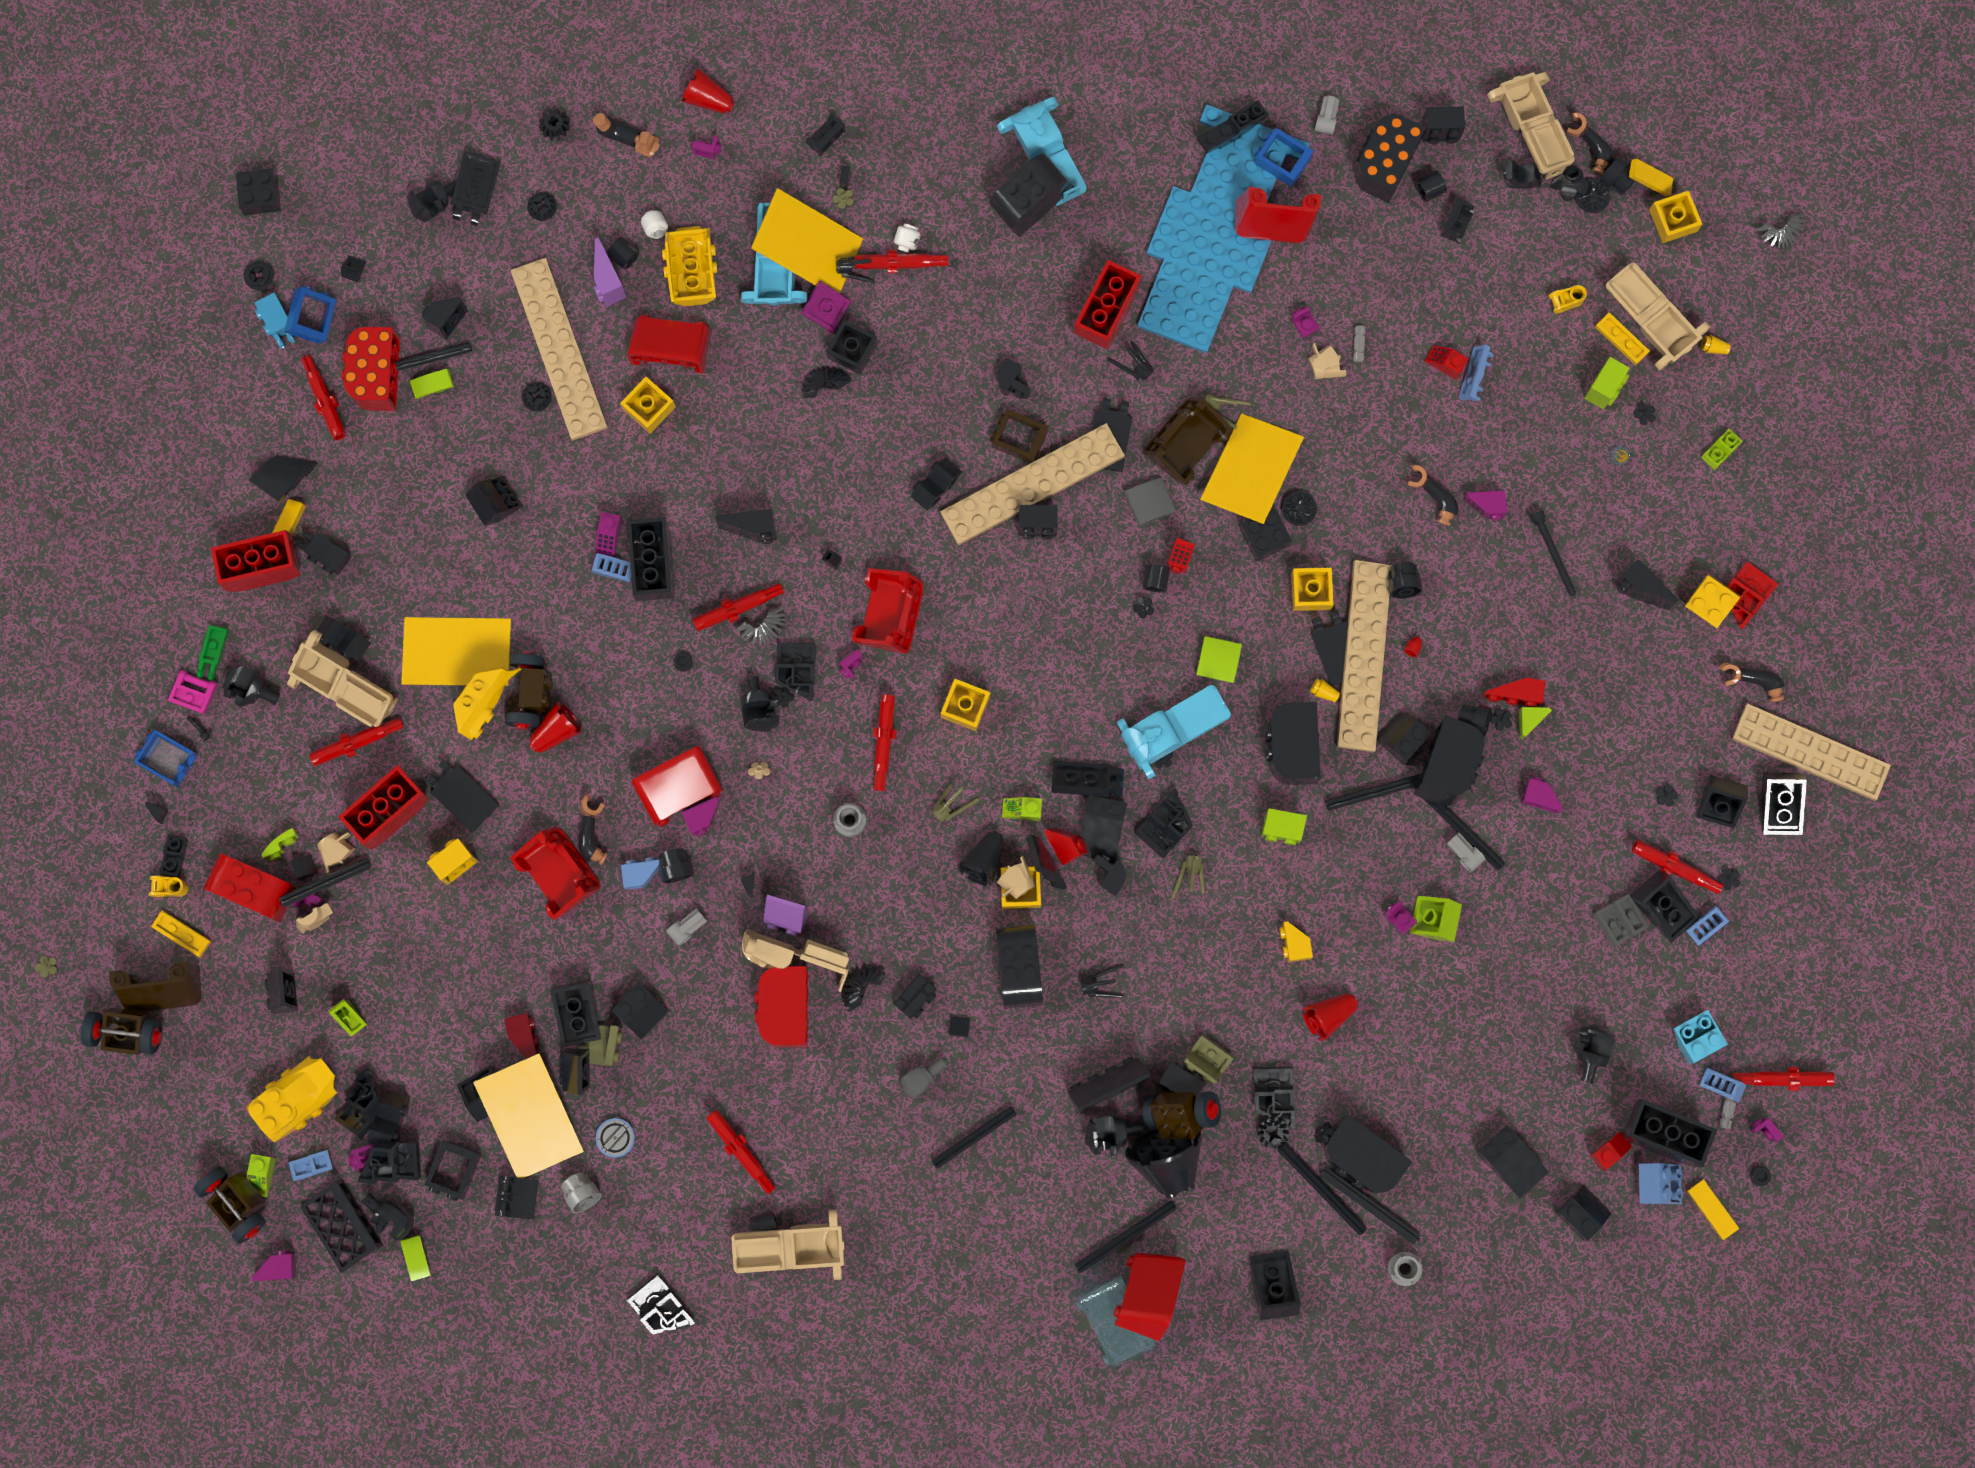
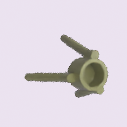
[1205,394,1251,429]
[931,784,979,822]
[1171,856,1205,899]

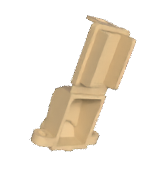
[1487,72,1575,180]
[1606,262,1711,371]
[287,630,398,727]
[742,929,849,992]
[731,1209,844,1280]

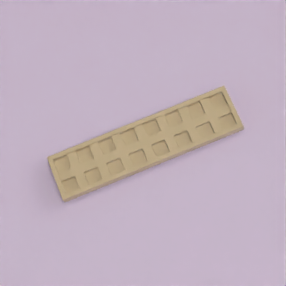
[1732,704,1891,801]

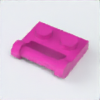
[168,670,218,715]

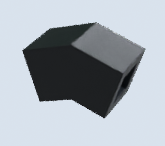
[822,549,842,570]

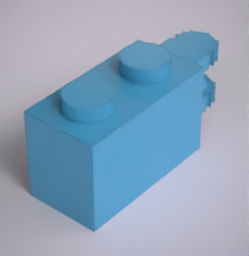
[254,293,295,349]

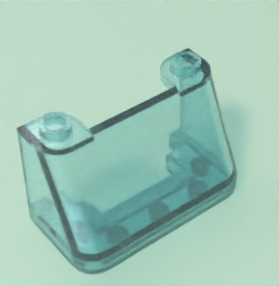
[1075,1274,1156,1368]

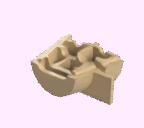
[1308,343,1346,379]
[317,832,355,875]
[997,856,1035,899]
[296,903,333,934]

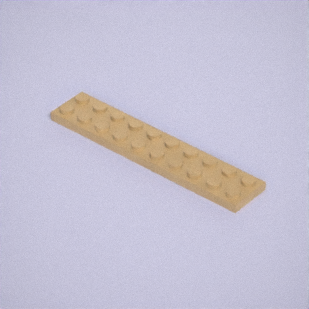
[511,258,607,441]
[940,423,1125,546]
[1336,560,1392,752]

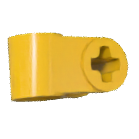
[1548,285,1587,314]
[148,876,189,897]

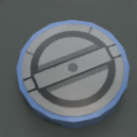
[596,1118,635,1158]

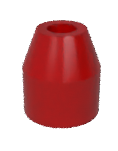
[1404,636,1422,658]

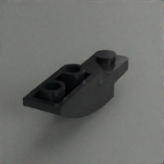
[1196,100,1269,154]

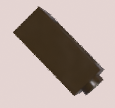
[990,409,1049,464]

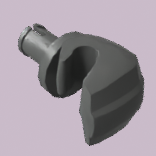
[900,1057,947,1100]

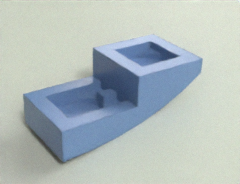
[288,1150,333,1182]

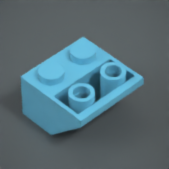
[1673,1010,1728,1064]

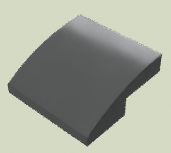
[1124,477,1176,526]
[1593,894,1649,948]

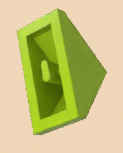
[1519,707,1552,740]
[328,999,367,1037]

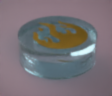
[1610,446,1630,466]

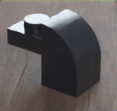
[1503,160,1542,189]
[998,357,1031,400]
[1092,854,1126,896]

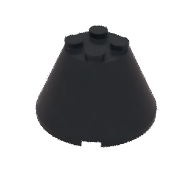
[1125,1129,1202,1198]

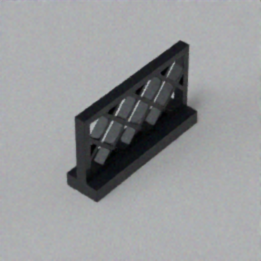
[300,1179,384,1273]

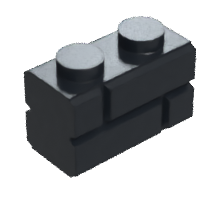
[893,974,937,1020]

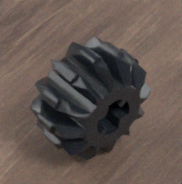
[539,108,570,141]

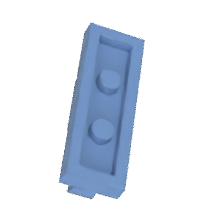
[1458,344,1494,401]

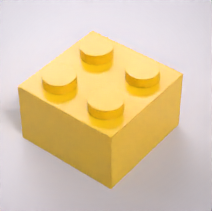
[1649,191,1702,243]
[620,377,676,434]
[1291,568,1333,611]
[1685,573,1740,628]
[940,679,990,731]
[427,838,478,885]
[1001,867,1041,909]

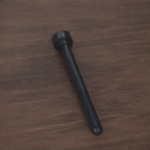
[1529,510,1576,596]

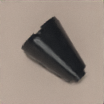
[957,831,1004,886]

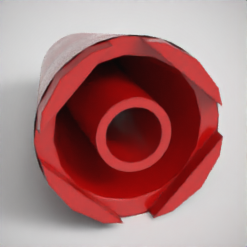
[681,68,735,114]
[529,702,583,753]
[1302,993,1358,1041]

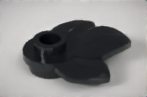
[1550,167,1588,201]

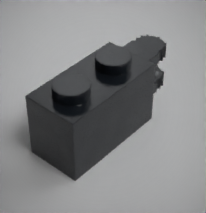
[294,531,351,575]

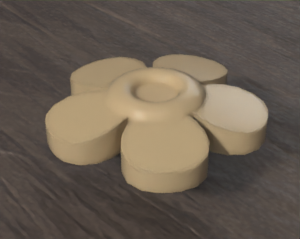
[748,762,770,779]

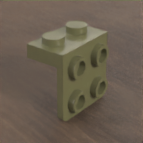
[578,1025,623,1067]
[1184,1034,1234,1084]

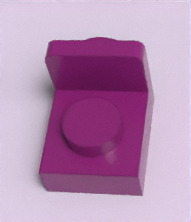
[692,136,721,160]
[1291,306,1320,339]
[839,649,863,681]
[291,894,325,908]
[1385,901,1417,935]
[1750,1117,1784,1142]
[348,1144,375,1172]

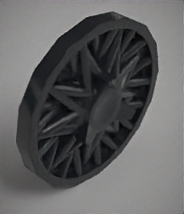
[1576,179,1611,213]
[1282,491,1317,526]

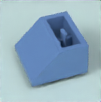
[1639,1163,1683,1204]

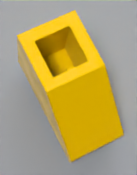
[1280,922,1313,962]

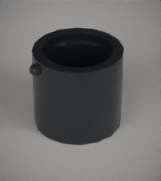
[1415,170,1447,202]
[607,237,640,270]
[1143,564,1170,593]
[750,1210,779,1231]

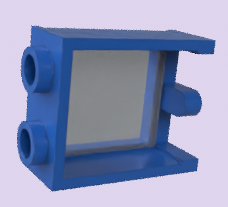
[134,729,198,788]

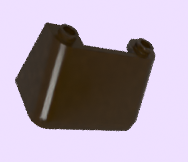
[1143,398,1233,485]
[109,961,202,1012]

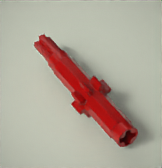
[854,250,948,273]
[301,355,346,441]
[692,583,784,632]
[873,695,897,791]
[309,718,404,767]
[1631,840,1723,894]
[1732,1067,1834,1091]
[706,1109,776,1195]

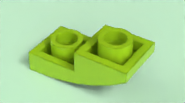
[410,369,454,399]
[1701,429,1743,470]
[261,828,300,861]
[400,1234,431,1281]

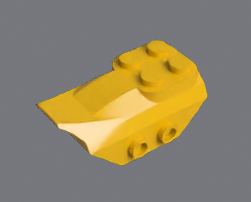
[662,226,717,306]
[453,667,521,740]
[246,1056,337,1142]

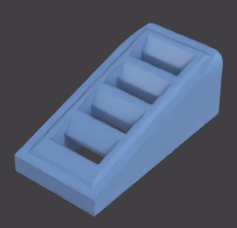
[592,553,631,582]
[1686,905,1729,946]
[1699,1068,1746,1102]

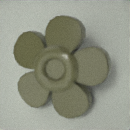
[832,188,854,209]
[35,956,57,978]

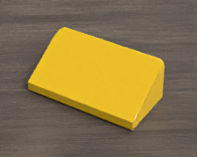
[272,499,306,536]

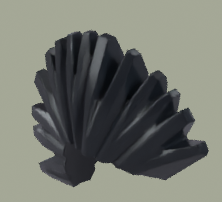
[802,366,852,398]
[842,966,886,1012]

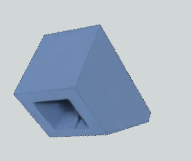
[621,857,660,890]

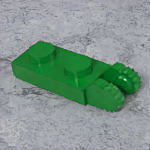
[197,625,229,680]

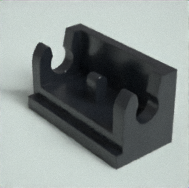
[805,114,846,156]
[1441,198,1475,244]

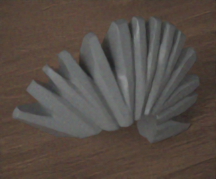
[1757,214,1805,248]
[735,607,785,646]

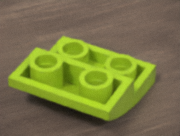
[1196,636,1242,683]

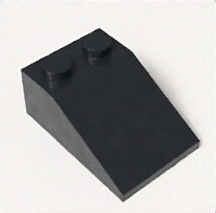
[715,509,777,544]
[1615,559,1679,610]
[1762,772,1807,835]
[1081,795,1127,862]
[1630,871,1700,943]
[265,967,298,1014]
[550,979,601,1047]
[1478,1125,1549,1199]
[1250,1251,1301,1320]

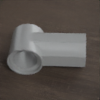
[1315,96,1339,135]
[1447,833,1486,872]
[666,909,707,947]

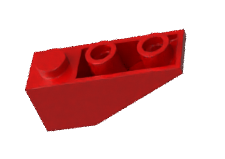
[1483,678,1546,707]

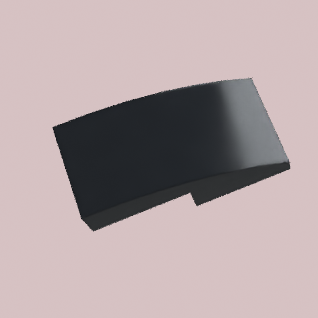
[159,835,188,878]

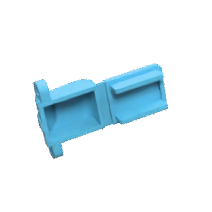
[997,97,1087,206]
[741,203,807,306]
[1117,685,1231,779]

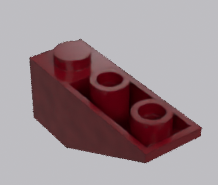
[504,1013,545,1065]

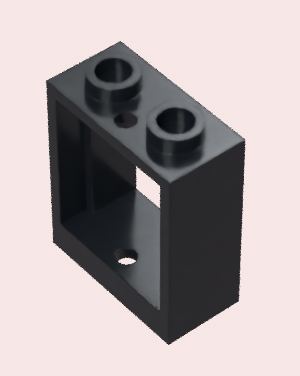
[424,1140,482,1201]

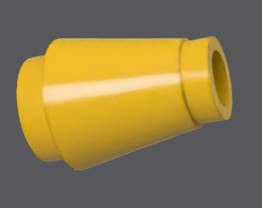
[1700,335,1731,355]
[1310,679,1340,703]

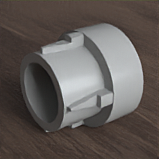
[833,803,867,837]
[560,1172,602,1213]
[1387,1252,1422,1286]

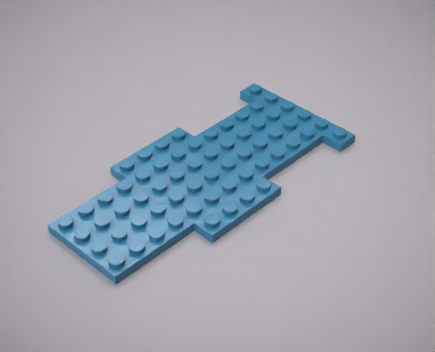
[1137,104,1310,353]

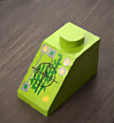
[1002,797,1042,821]
[247,1154,276,1197]

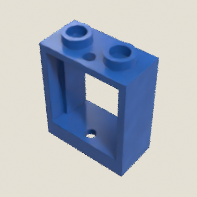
[1254,128,1314,187]
[284,286,336,344]

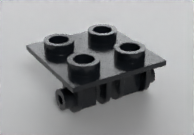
[495,1176,539,1220]

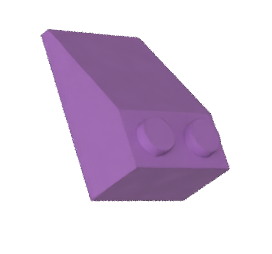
[593,237,627,307]
[763,895,809,936]

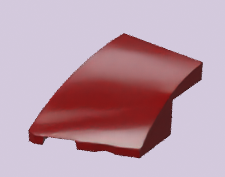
[1727,561,1779,629]

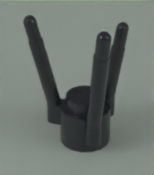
[836,251,876,283]
[1107,341,1154,381]
[1081,964,1124,998]

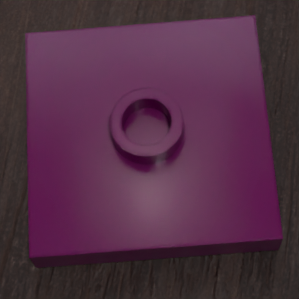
[801,281,851,333]

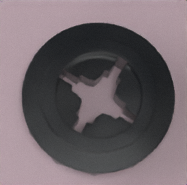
[527,191,557,221]
[243,261,274,291]
[521,382,552,412]
[1258,1118,1289,1149]

